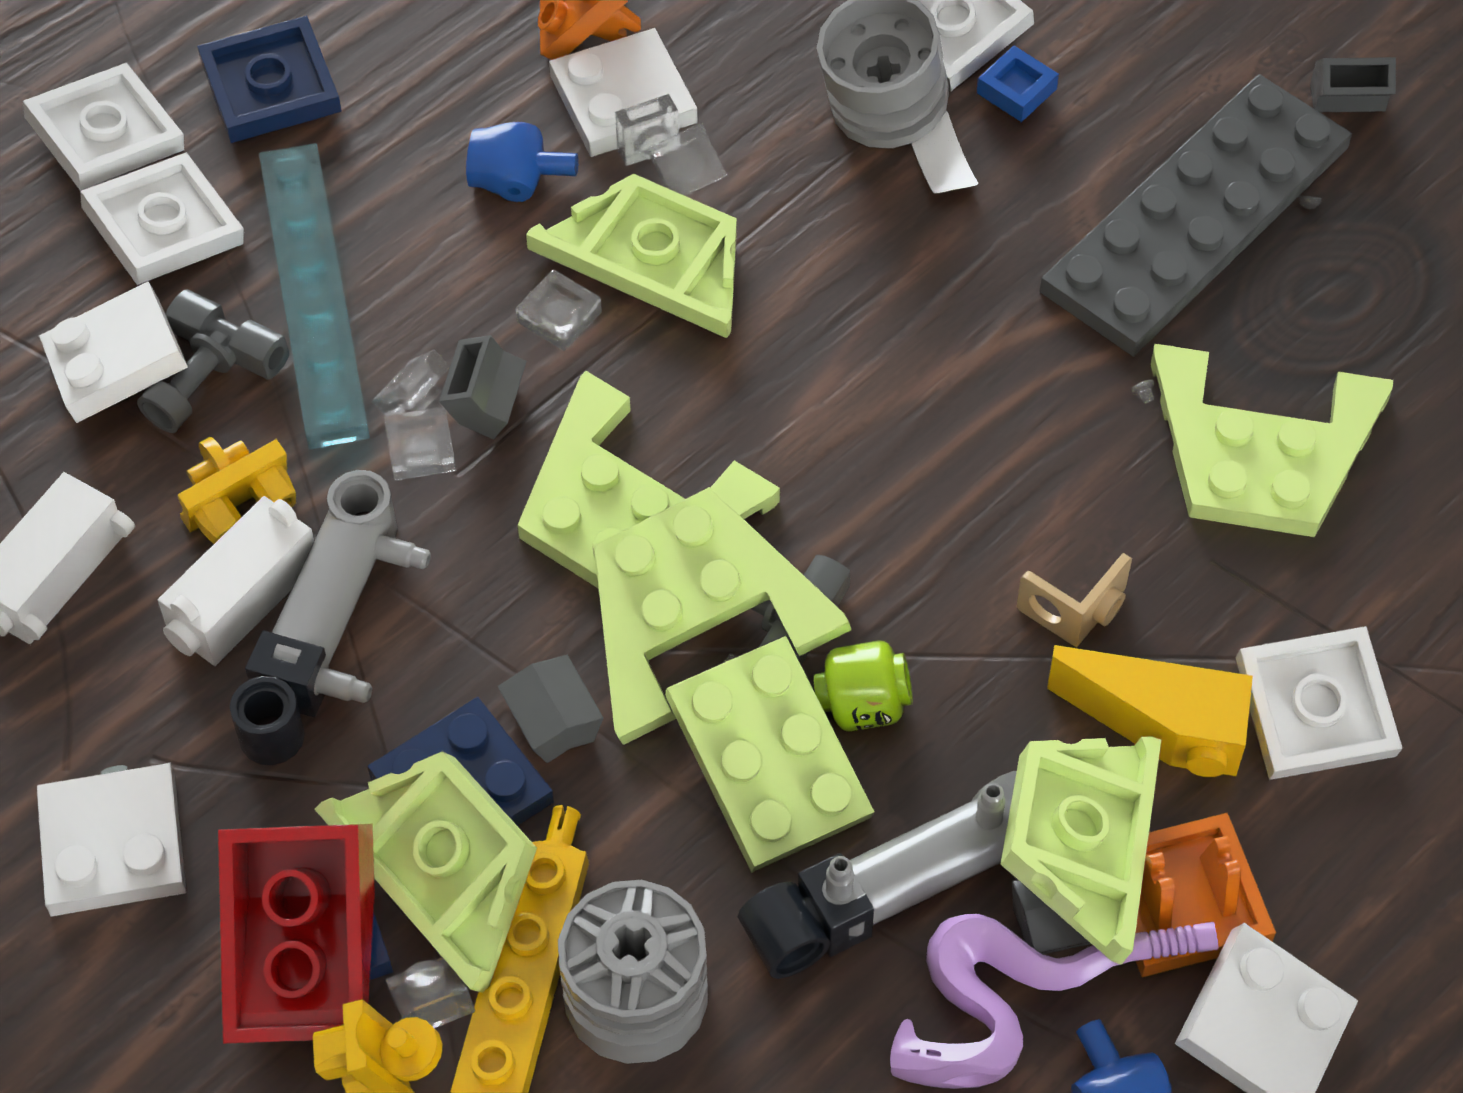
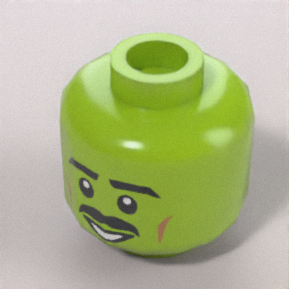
[814,640,913,731]

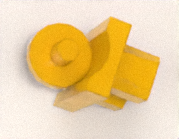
[178,437,296,544]
[313,999,443,1093]

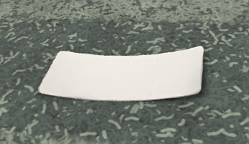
[911,111,978,193]

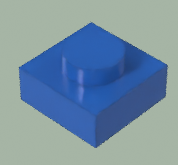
[977,46,1059,122]

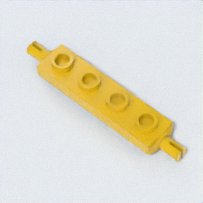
[450,805,589,1093]

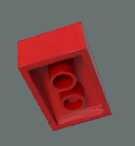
[218,824,375,1044]

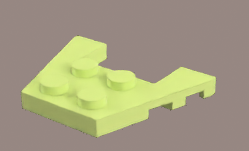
[1151,344,1393,537]
[518,371,780,589]
[594,487,852,745]

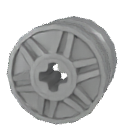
[816,0,949,148]
[558,880,708,1064]

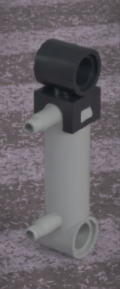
[229,470,431,765]
[737,771,1017,979]

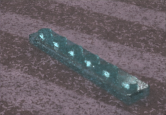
[259,143,370,449]

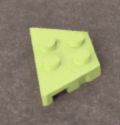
[526,174,737,338]
[1000,736,1161,965]
[315,752,537,993]

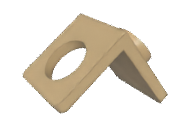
[1017,553,1132,648]

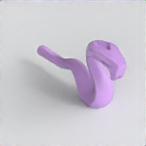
[890,914,1218,1089]

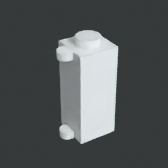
[0,472,135,644]
[157,496,314,666]

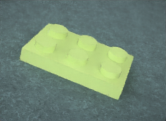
[665,636,875,872]

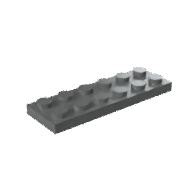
[1040,74,1352,357]

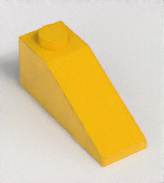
[1047,645,1253,777]

